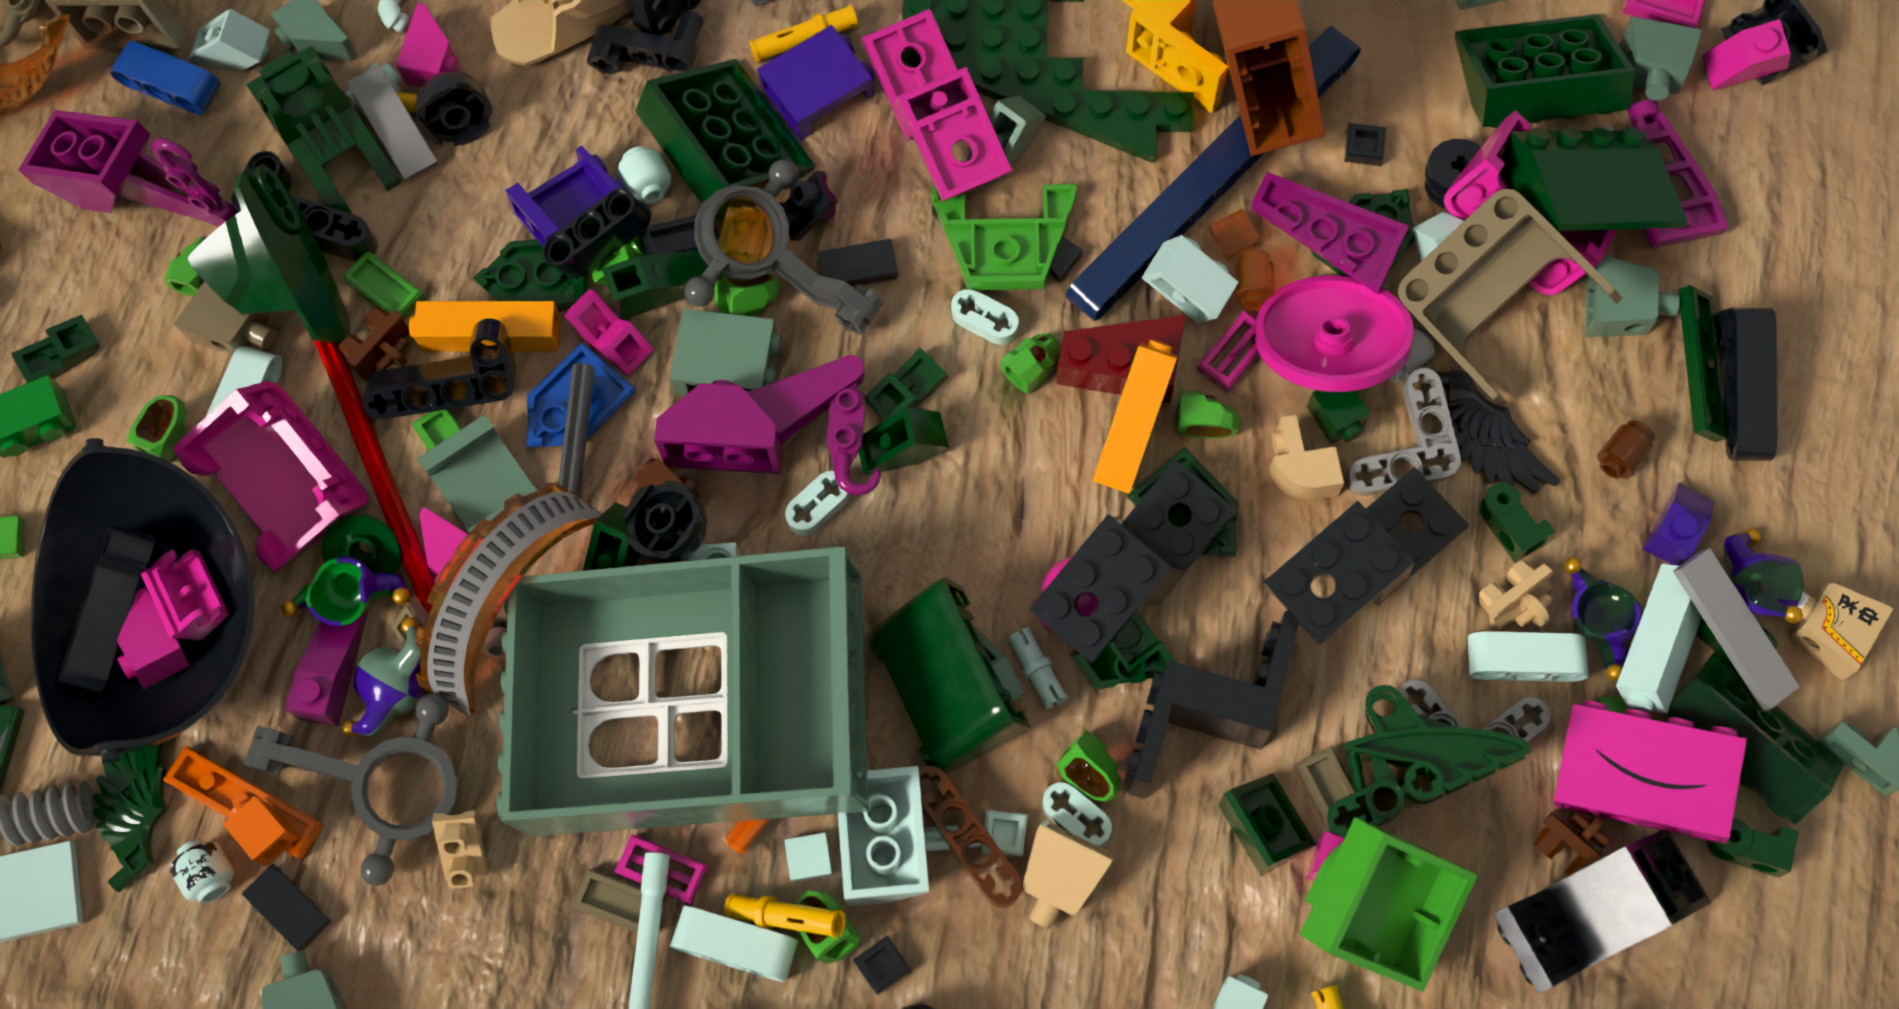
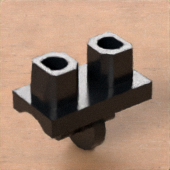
[778,170,838,241]

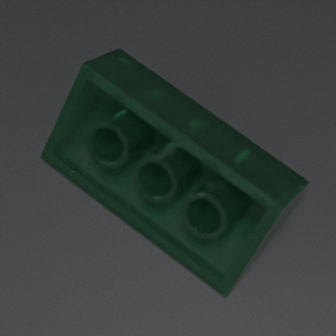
[1667,652,1844,825]

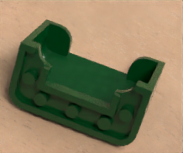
[869,577,1032,774]

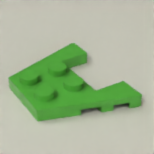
[931,184,1077,290]

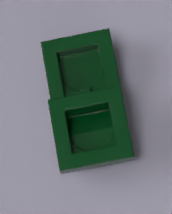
[11,314,100,383]
[864,348,949,421]

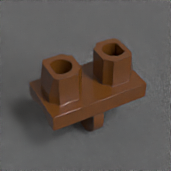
[339,307,409,381]
[1534,811,1611,876]

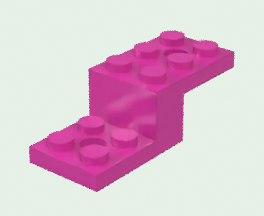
[862,9,1012,203]

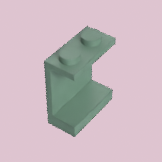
[669,309,782,395]
[417,414,541,539]

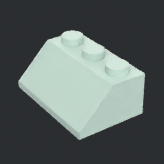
[838,766,929,907]

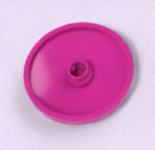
[1255,275,1414,392]

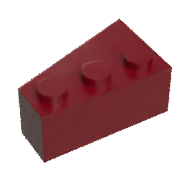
[1056,315,1185,403]

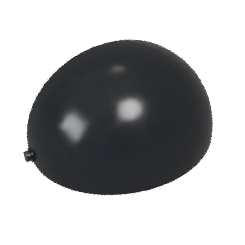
[31,438,254,763]

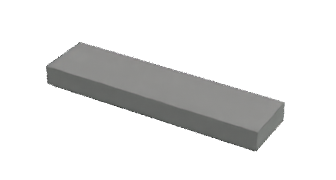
[1673,548,1800,710]

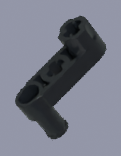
[587,11,704,74]

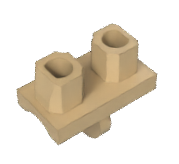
[1479,560,1553,632]
[432,810,489,889]

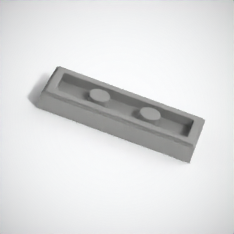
[346,64,438,181]

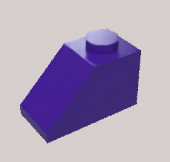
[1642,483,1715,566]

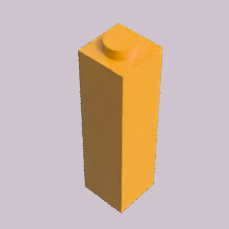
[409,301,561,352]
[1092,339,1178,494]

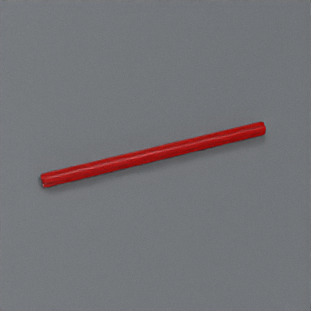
[314,340,443,622]

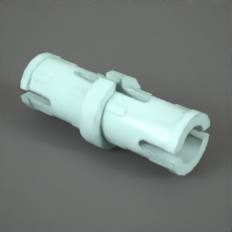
[1007,627,1068,710]

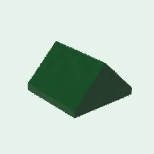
[1218,773,1317,877]

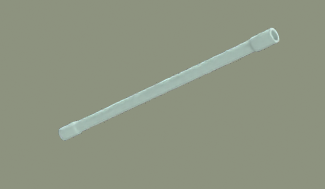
[629,853,670,1009]

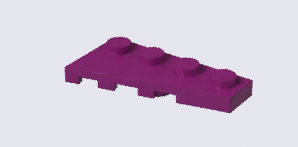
[1251,172,1409,295]

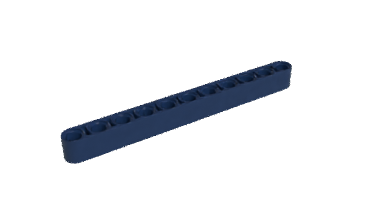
[1065,26,1361,321]

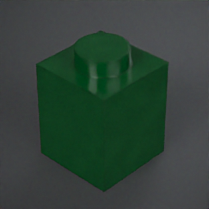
[1307,390,1371,445]

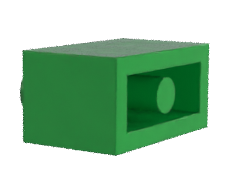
[0,375,77,458]

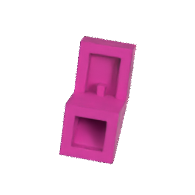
[563,289,654,376]

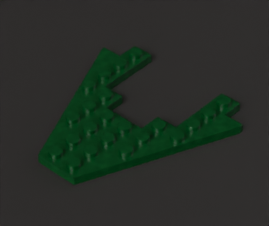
[901,0,1194,162]

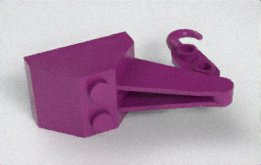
[18,110,238,227]
[654,355,881,496]

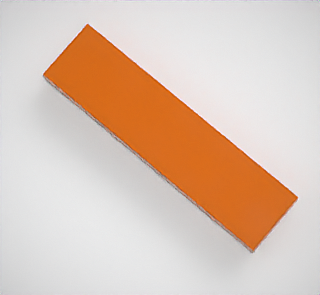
[163,745,324,861]

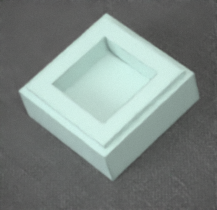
[982,810,1028,858]
[784,833,832,883]

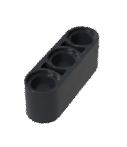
[543,188,652,279]

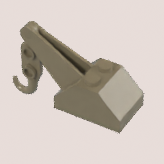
[0,0,187,49]

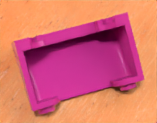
[1444,110,1617,295]
[172,381,369,572]

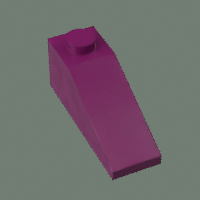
[285,611,369,727]

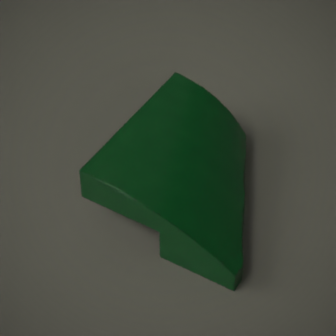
[1069,611,1176,690]

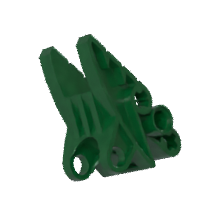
[246,46,402,214]
[1327,685,1531,838]

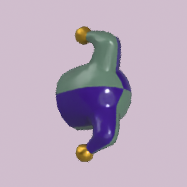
[342,617,429,738]

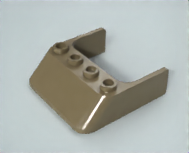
[1398,189,1622,407]

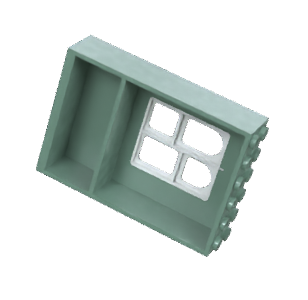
[496,546,869,837]

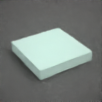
[0,841,83,943]

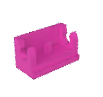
[141,549,229,641]

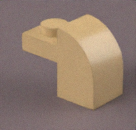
[1268,415,1344,500]

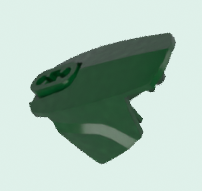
[188,164,350,343]

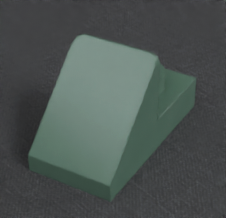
[1817,721,1899,797]

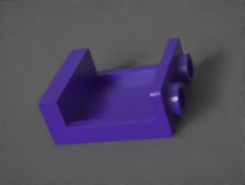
[757,25,875,141]
[505,146,628,247]

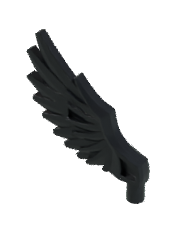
[1427,370,1560,494]

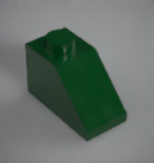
[858,407,949,475]
[583,502,640,571]

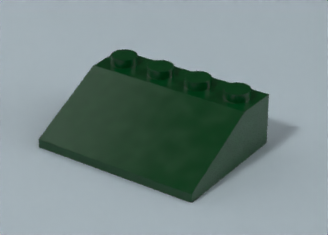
[1455,14,1636,128]
[635,59,816,221]
[1500,127,1688,231]

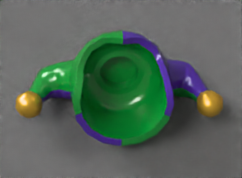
[281,556,411,626]

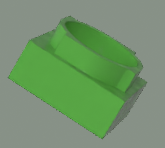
[1299,817,1478,992]

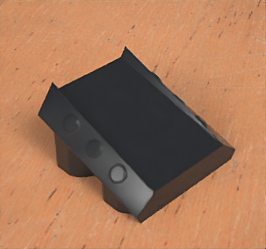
[1721,0,1828,85]

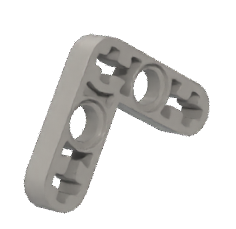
[1346,368,1461,496]
[1398,679,1551,784]

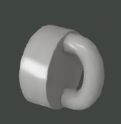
[480,617,507,659]

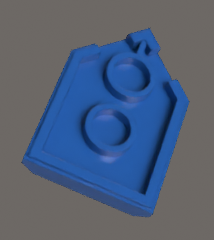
[527,342,637,448]

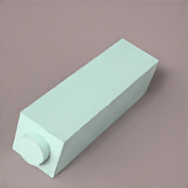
[1616,564,1702,714]

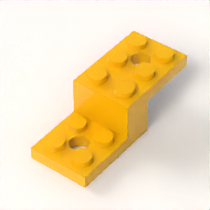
[1122,0,1228,114]

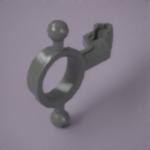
[684,159,883,335]
[243,694,458,886]

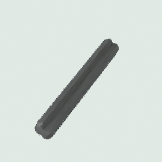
[557,363,595,499]

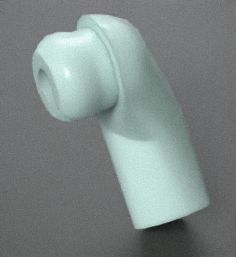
[378,0,409,32]

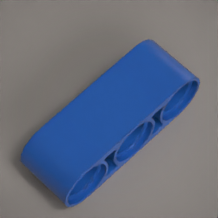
[109,41,221,115]

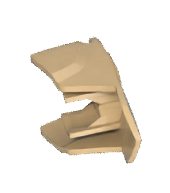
[491,0,633,67]

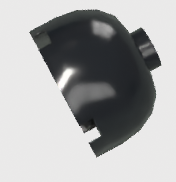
[416,71,493,146]
[624,481,707,563]

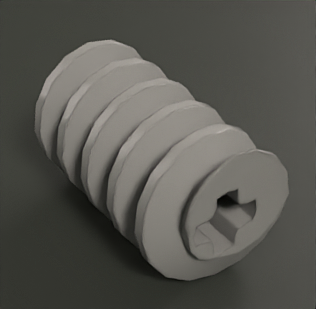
[0,781,96,846]

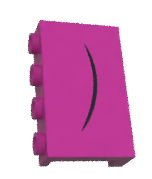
[1554,701,1747,844]

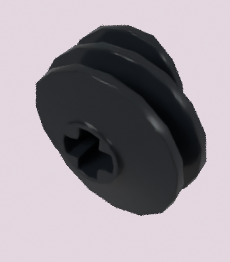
[1424,139,1481,209]

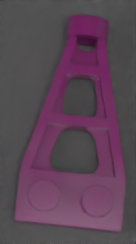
[1627,99,1728,249]

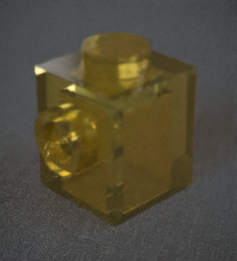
[718,206,768,264]

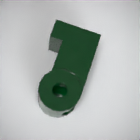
[1480,482,1555,563]
[1707,818,1799,878]

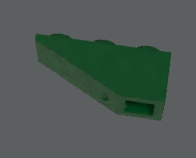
[602,250,724,320]

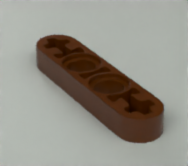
[919,766,1022,908]

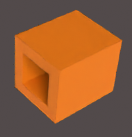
[222,796,299,867]

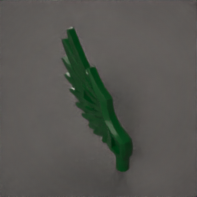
[92,743,167,893]

